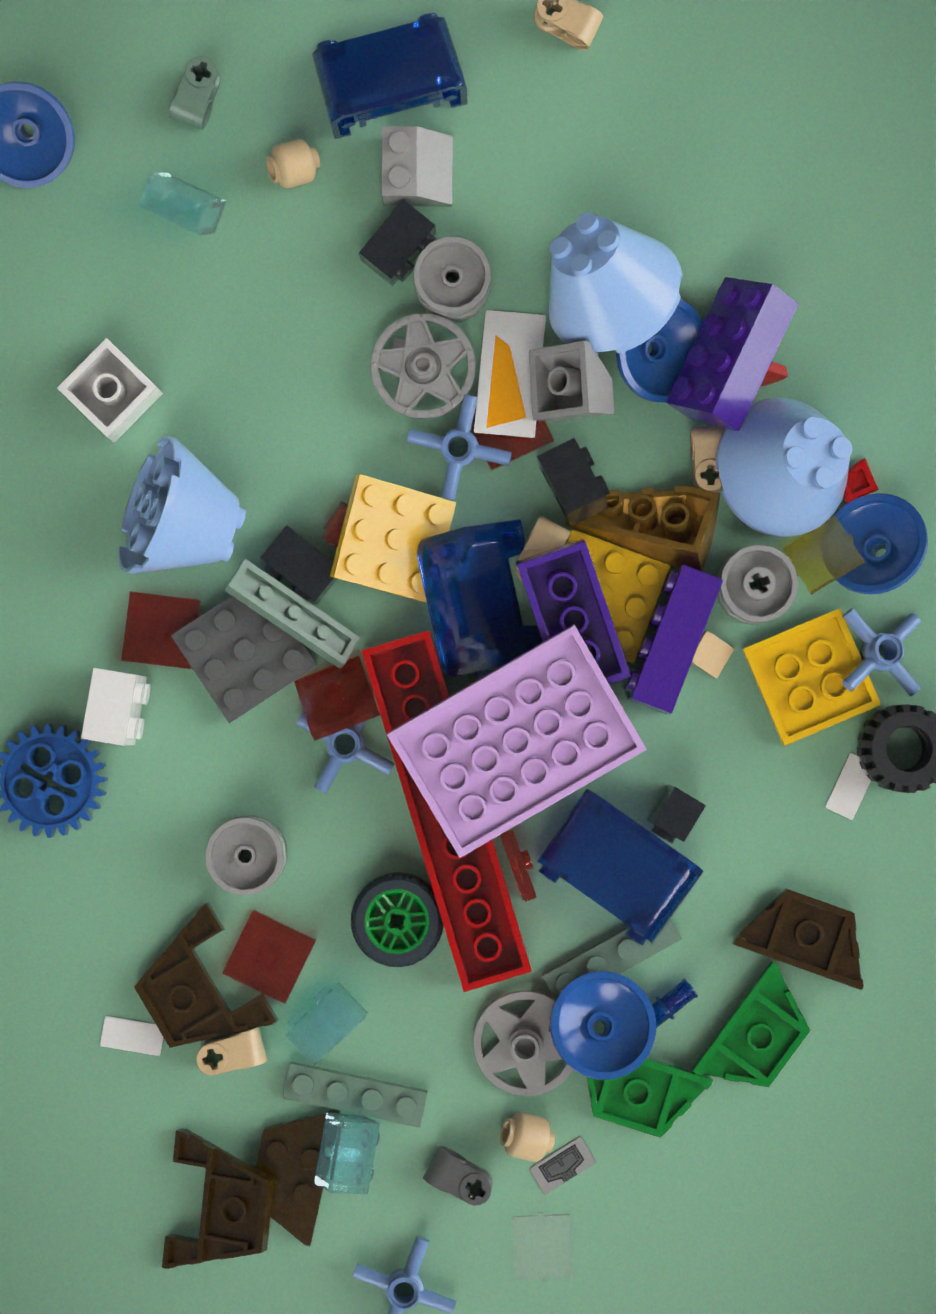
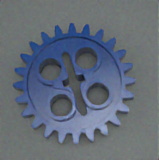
[0,724,108,838]

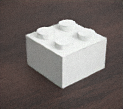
[57,338,163,443]
[81,668,151,746]

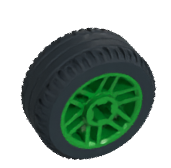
[351,872,444,967]

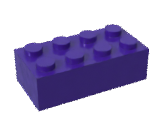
[666,277,799,431]
[516,539,631,684]
[624,565,723,714]

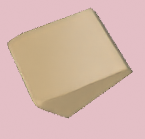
[691,630,734,679]

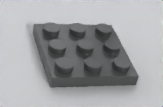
[171,596,317,724]

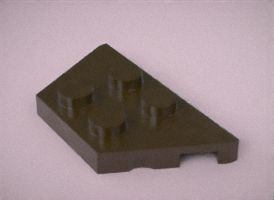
[732,888,864,990]
[255,1109,340,1246]

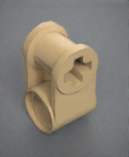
[534,0,603,50]
[690,427,725,492]
[515,515,571,581]
[196,1027,268,1075]

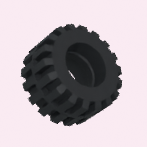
[857,704,936,793]

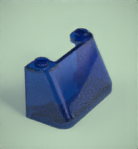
[312,13,467,140]
[417,519,543,677]
[536,789,704,946]

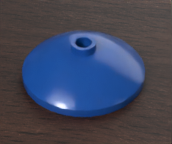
[0,81,75,188]
[616,299,703,403]
[822,494,928,594]
[550,971,656,1080]

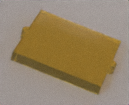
[783,516,864,595]

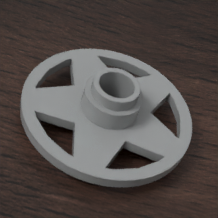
[371,314,476,419]
[473,990,572,1096]

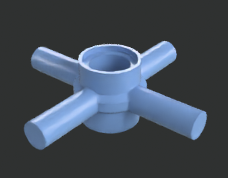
[407,394,512,500]
[842,608,921,696]
[296,695,395,793]
[352,1236,456,1314]

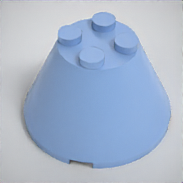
[548,212,683,355]
[716,398,852,537]
[118,436,246,574]

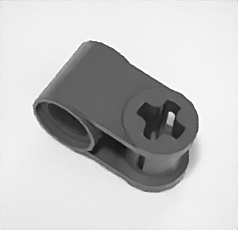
[423,1146,492,1206]

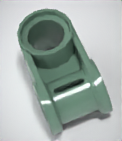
[169,56,220,130]

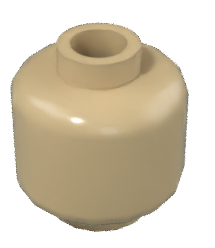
[266,139,320,189]
[500,1112,555,1162]

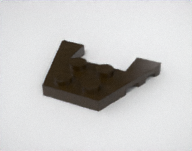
[134,903,279,1048]
[162,1128,274,1269]

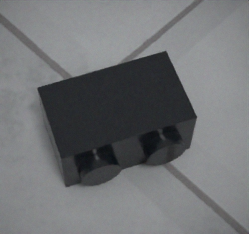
[359,199,437,286]
[537,438,610,527]
[260,525,337,604]
[647,785,706,844]

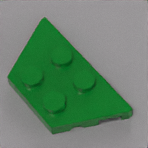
[691,961,811,1088]
[587,1058,713,1138]

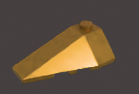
[565,485,720,571]

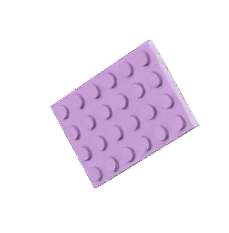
[387,624,647,858]

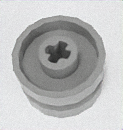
[414,237,491,322]
[716,545,798,625]
[205,815,288,896]

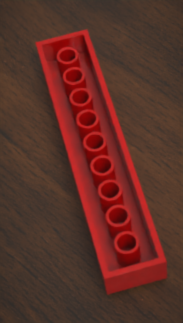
[361,630,532,992]

